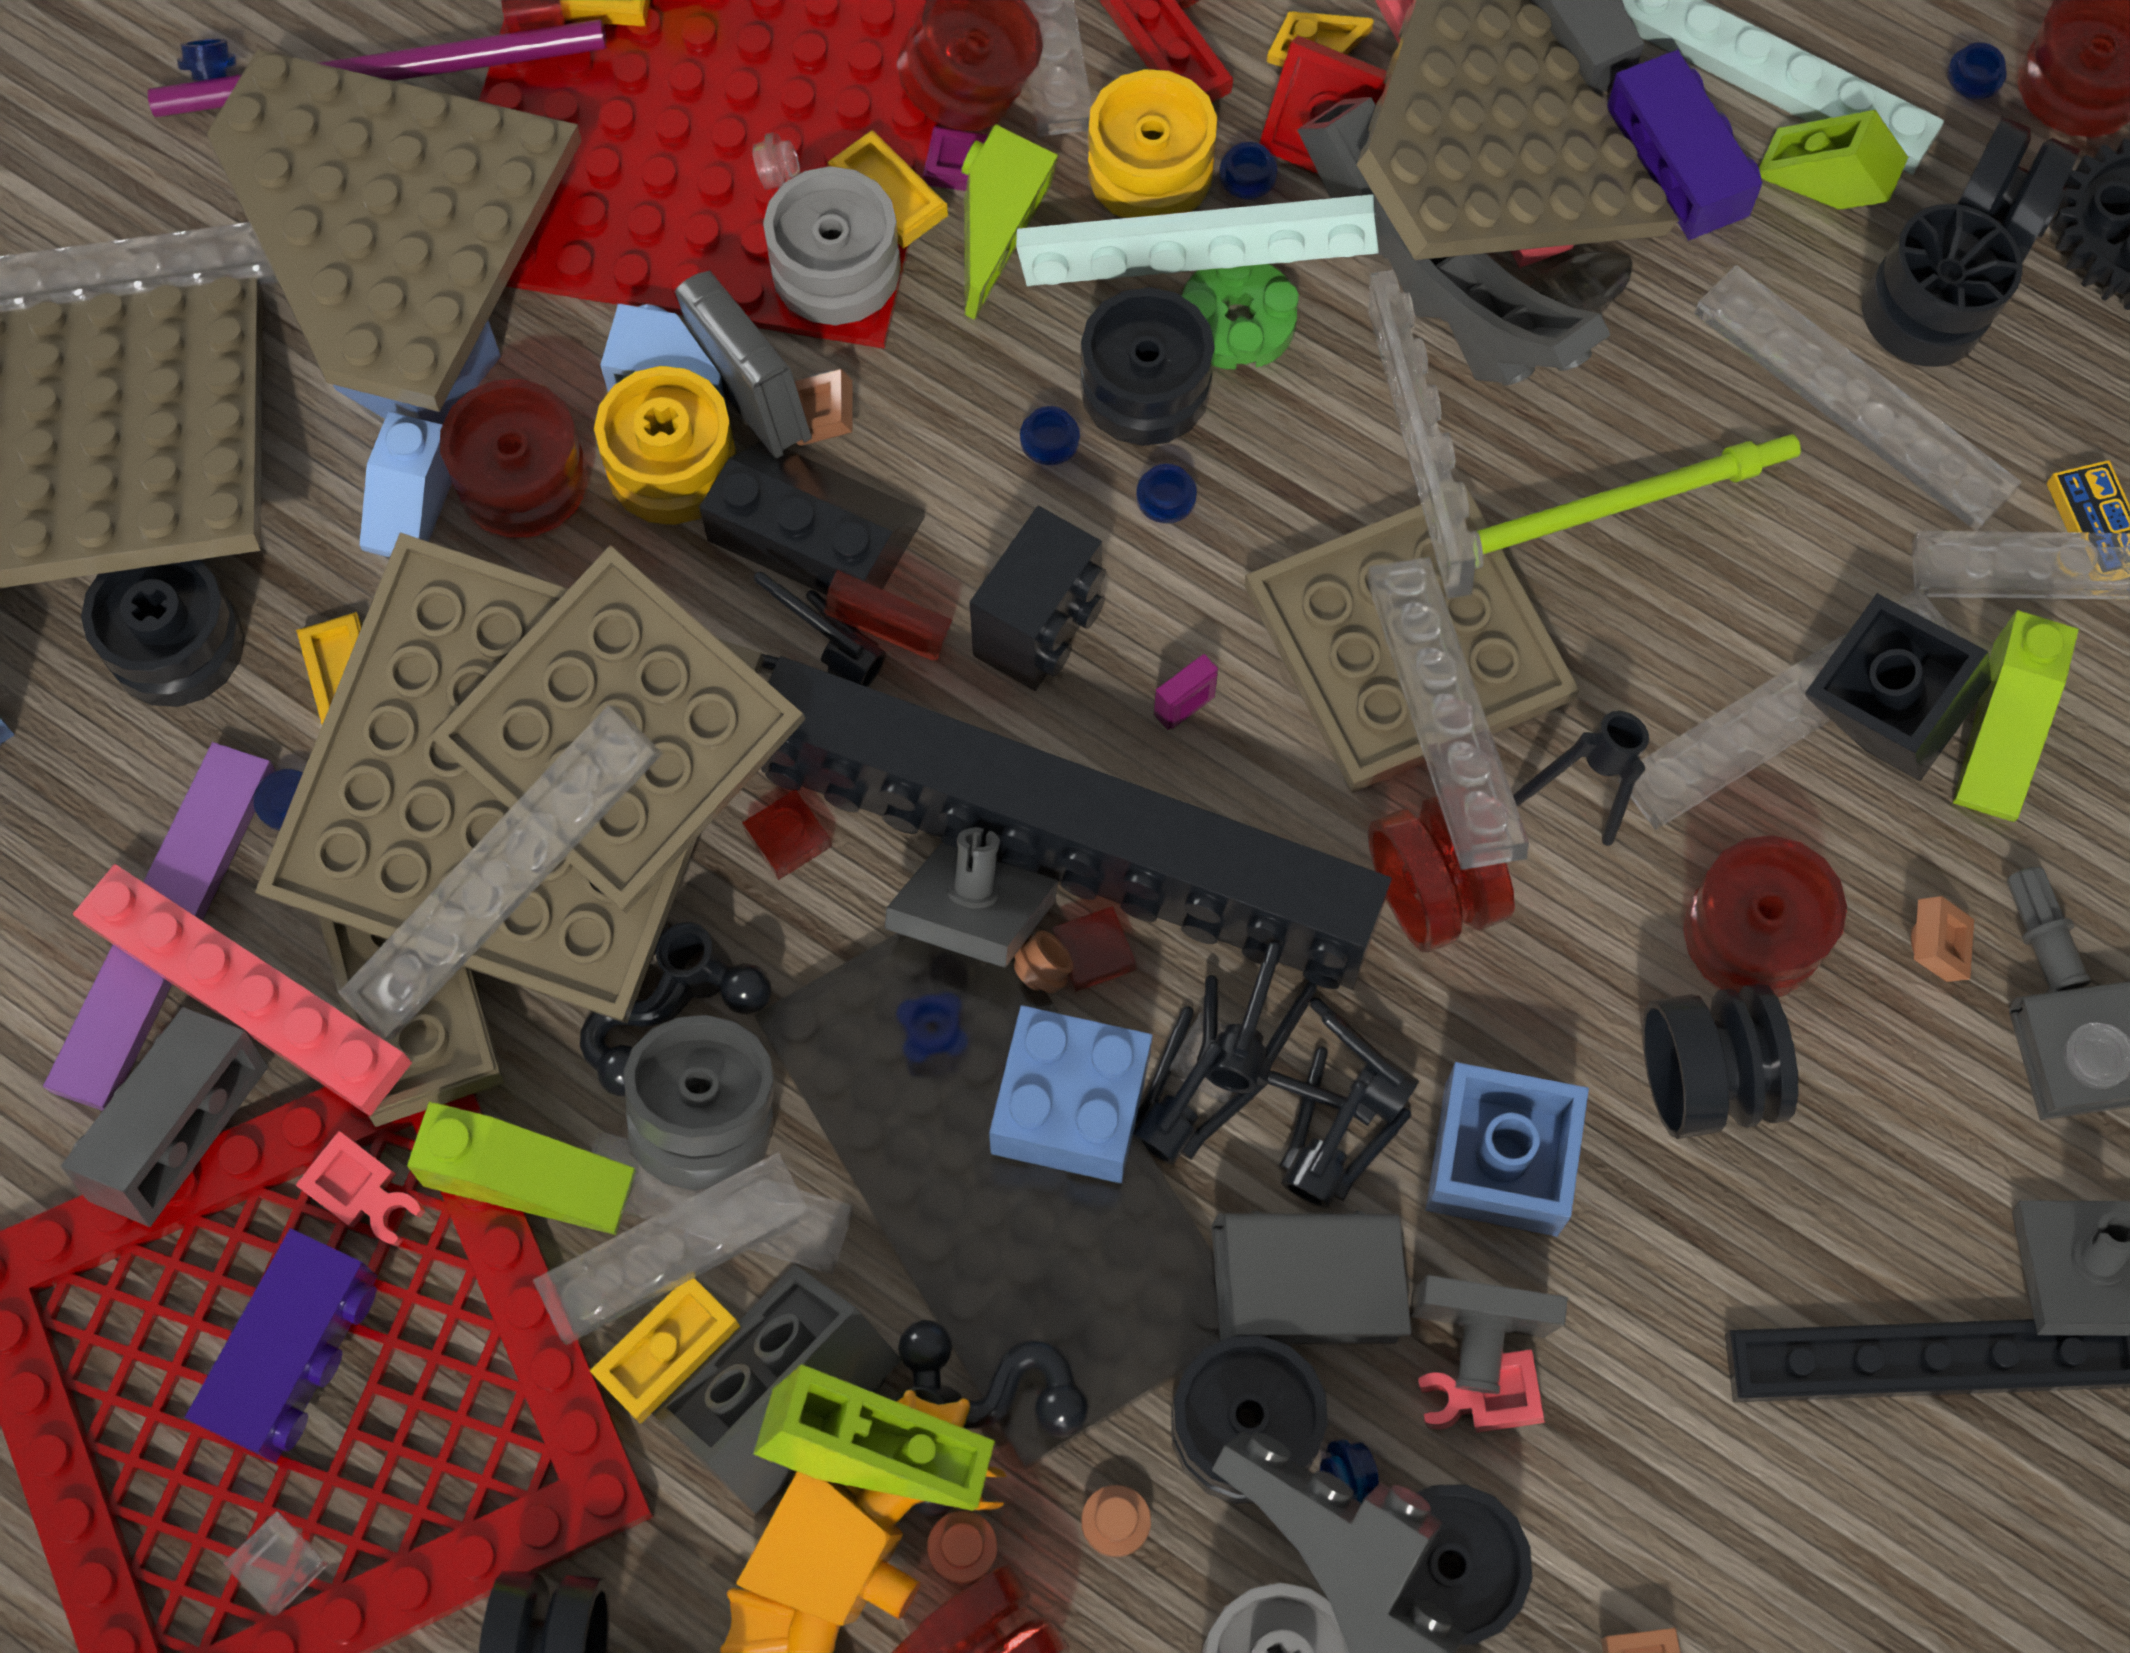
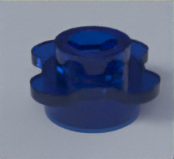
[897,992,968,1063]

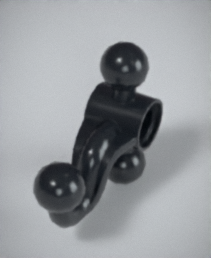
[580,921,772,1097]
[894,1320,1090,1517]

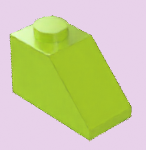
[1759,110,1909,210]

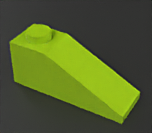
[961,124,1058,320]
[1953,610,2079,822]
[407,1102,636,1235]
[753,1364,995,1511]

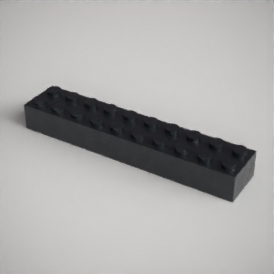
[761,656,1392,990]

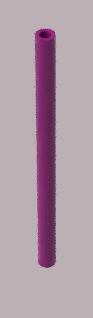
[148,19,607,117]

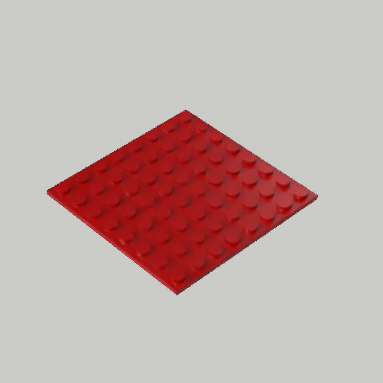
[478,0,969,349]

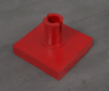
[1258,36,1387,173]

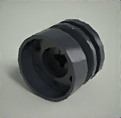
[1643,983,1798,1139]

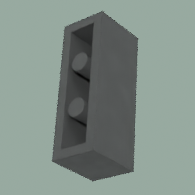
[61,1007,268,1227]

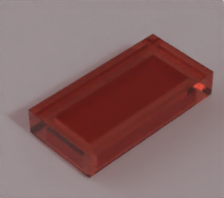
[824,570,952,661]

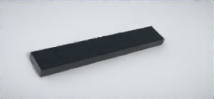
[1725,1319,2130,1403]

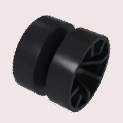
[1862,204,2023,367]

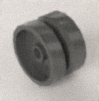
[624,1015,773,1190]

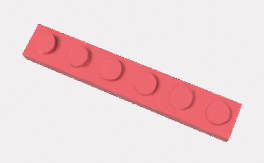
[72,864,412,1116]

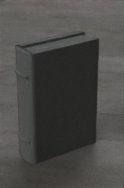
[675,271,812,459]
[2009,981,2130,1121]
[1212,1210,1411,1345]

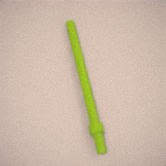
[1467,434,1801,557]

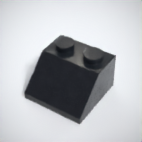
[1805,593,1992,781]

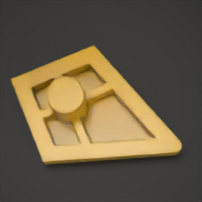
[1267,11,1374,68]

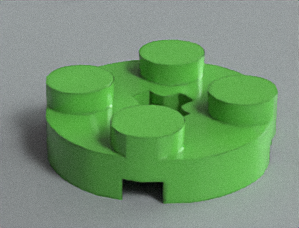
[1182,264,1299,370]

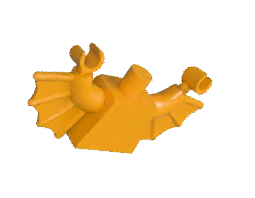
[720,1390,1007,1653]

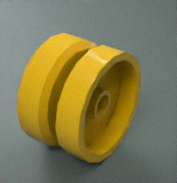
[1088,69,1217,218]
[594,366,737,525]

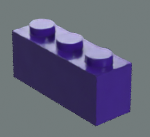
[1607,49,1763,240]
[184,1228,378,1463]

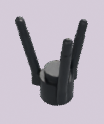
[754,572,887,687]
[1509,711,1649,846]
[1197,940,1317,1093]
[1267,998,1419,1126]
[1132,1006,1268,1165]
[1279,1046,1411,1208]

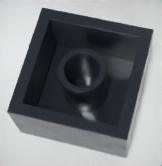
[969,505,1106,692]

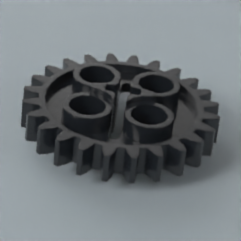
[2051,138,2130,310]

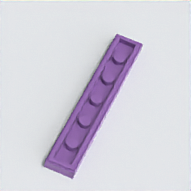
[43,742,275,1111]

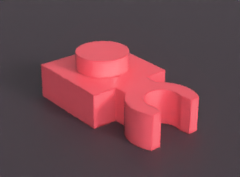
[296,1131,425,1246]
[1418,1349,1545,1433]

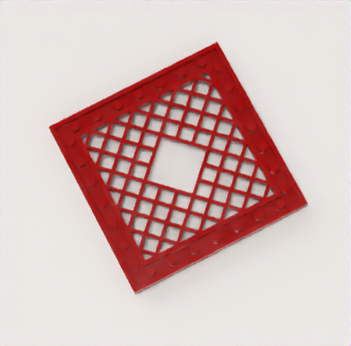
[0,1087,654,1653]

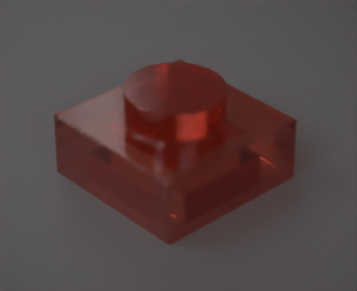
[742,789,832,880]

